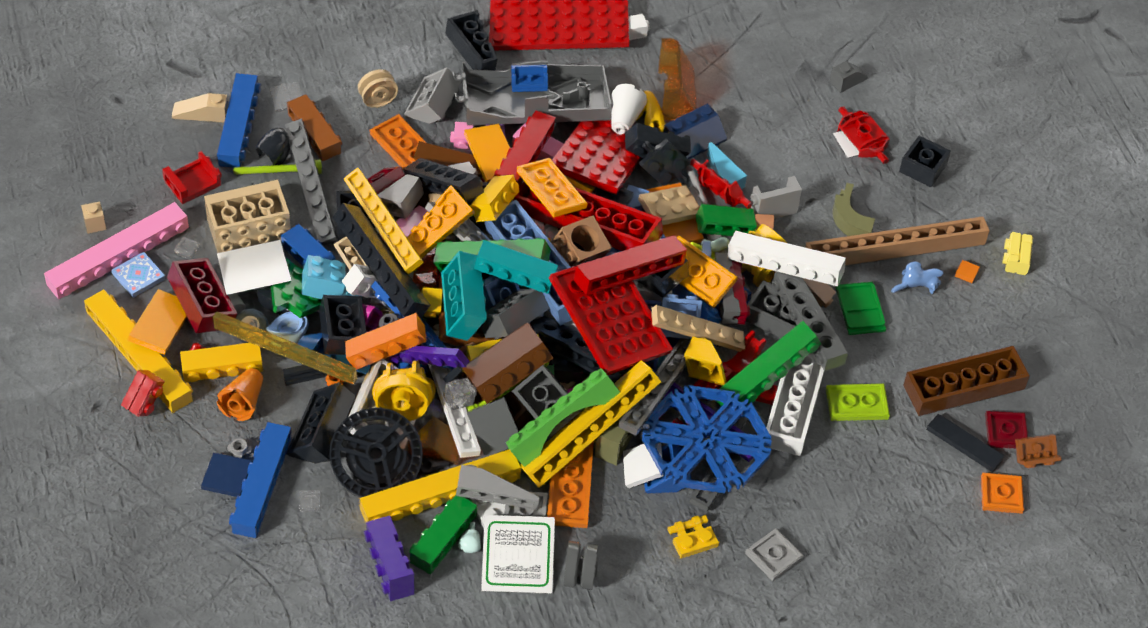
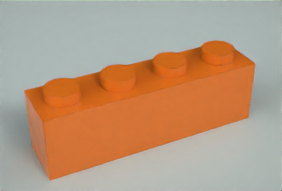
[345,313,426,370]

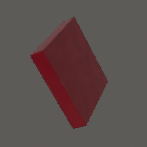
[985,411,1028,449]

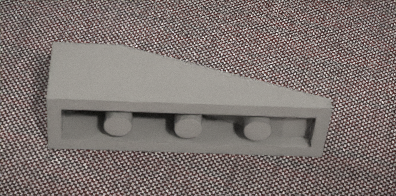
[456,465,540,510]

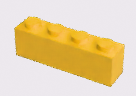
[180,341,263,382]

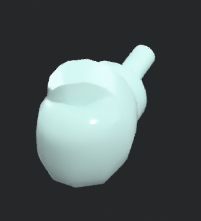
[458,522,481,553]

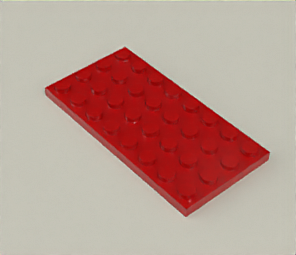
[489,0,629,51]

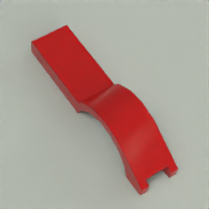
[693,330,767,401]

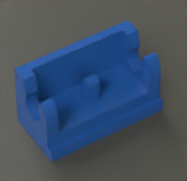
[511,65,548,92]

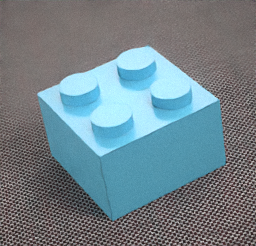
[302,255,346,299]

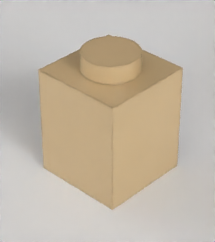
[81,201,106,234]

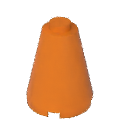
[217,368,263,421]

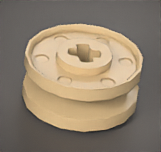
[358,69,398,108]

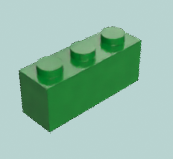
[695,204,757,236]

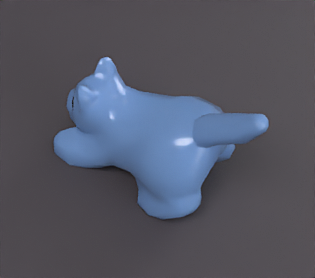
[891,262,943,294]

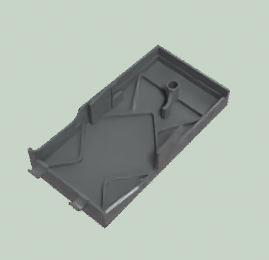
[452,60,612,125]

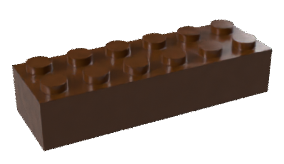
[903,346,1030,416]

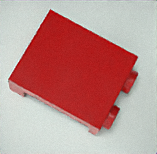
[162,151,222,205]

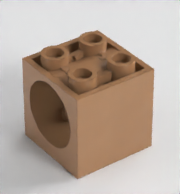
[551,216,611,267]

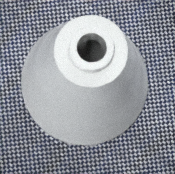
[611,84,647,134]

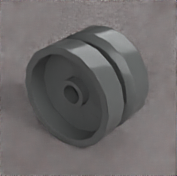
[563,541,598,590]

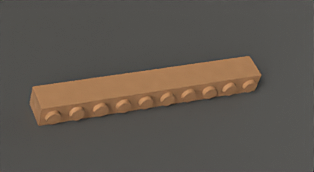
[805,216,989,265]

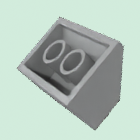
[404,67,461,124]

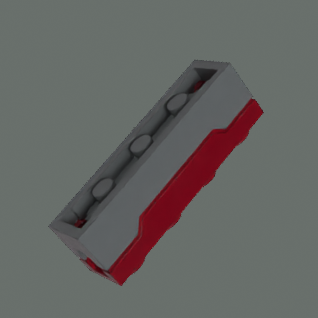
[714,253,750,325]

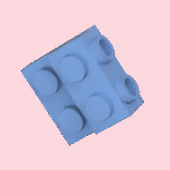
[661,294,702,339]

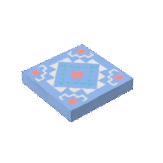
[112,252,166,298]

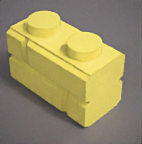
[1002,232,1033,275]

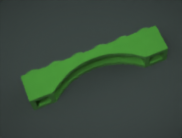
[505,368,620,467]

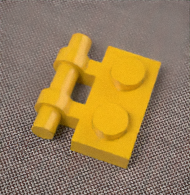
[667,515,719,559]

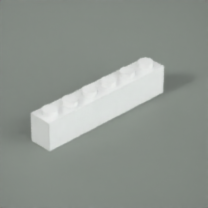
[728,231,846,286]

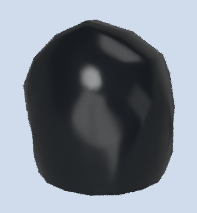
[255,127,290,165]

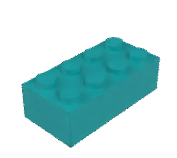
[441,251,487,341]

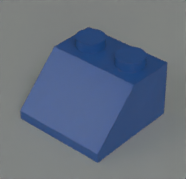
[644,444,691,494]

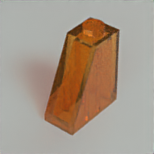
[408,417,469,466]

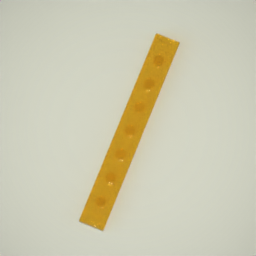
[213,312,357,385]

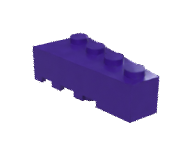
[364,516,414,601]

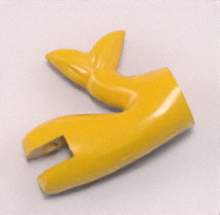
[636,90,665,132]

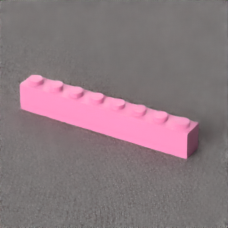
[44,202,189,299]

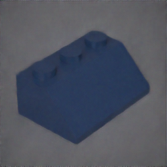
[663,103,727,159]

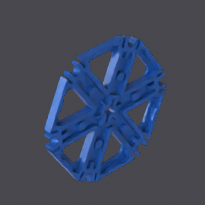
[642,385,772,493]

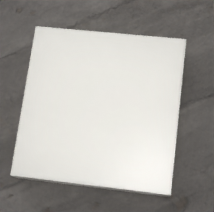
[623,443,664,488]

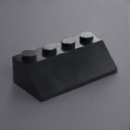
[286,382,355,464]

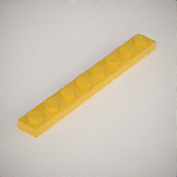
[344,167,424,274]

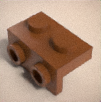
[1015,434,1062,468]

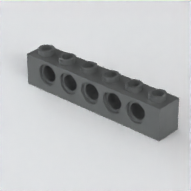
[772,272,848,371]

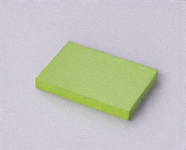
[826,384,890,421]

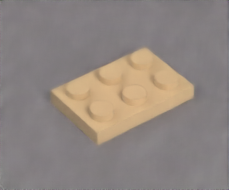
[638,185,700,225]

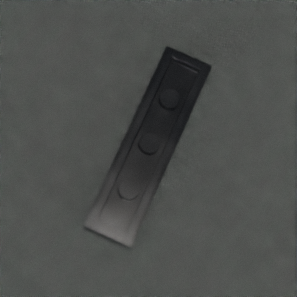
[926,414,1004,472]

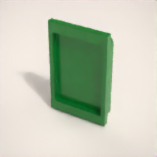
[835,282,886,335]

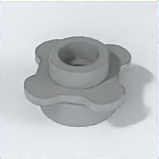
[227,438,252,458]

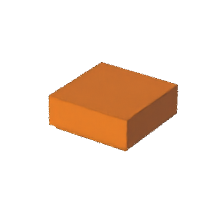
[955,260,980,283]

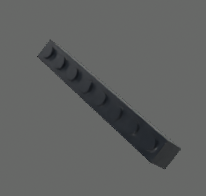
[333,203,431,319]

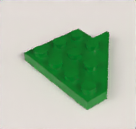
[271,258,322,319]

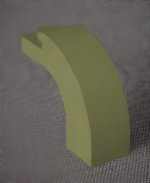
[832,183,875,236]

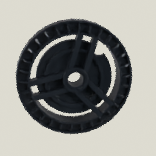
[330,408,423,498]

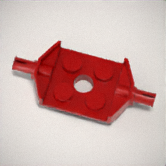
[837,106,890,164]
[690,159,753,209]

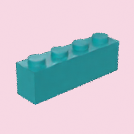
[474,240,558,294]

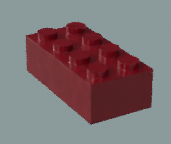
[167,258,237,333]

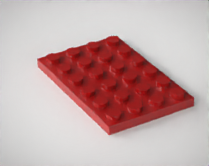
[552,120,642,194]
[549,266,673,375]

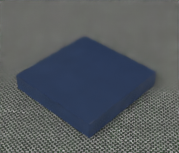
[201,452,252,497]

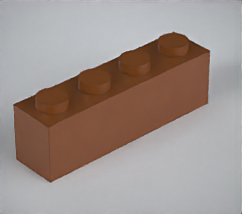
[287,94,342,161]

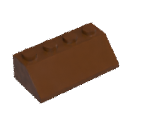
[461,322,553,404]

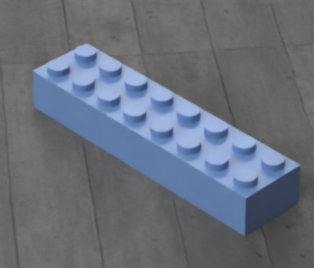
[484,200,572,326]

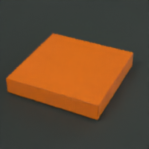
[981,473,1024,514]

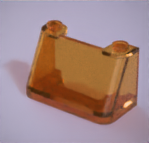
[658,38,697,120]

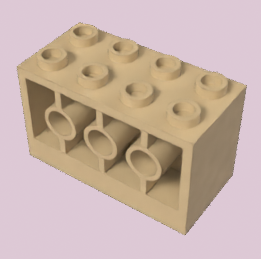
[204,180,291,253]

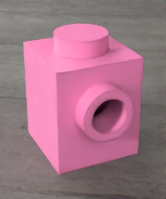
[450,122,473,150]

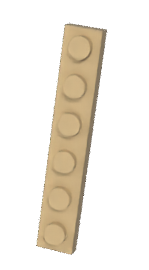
[651,305,745,352]

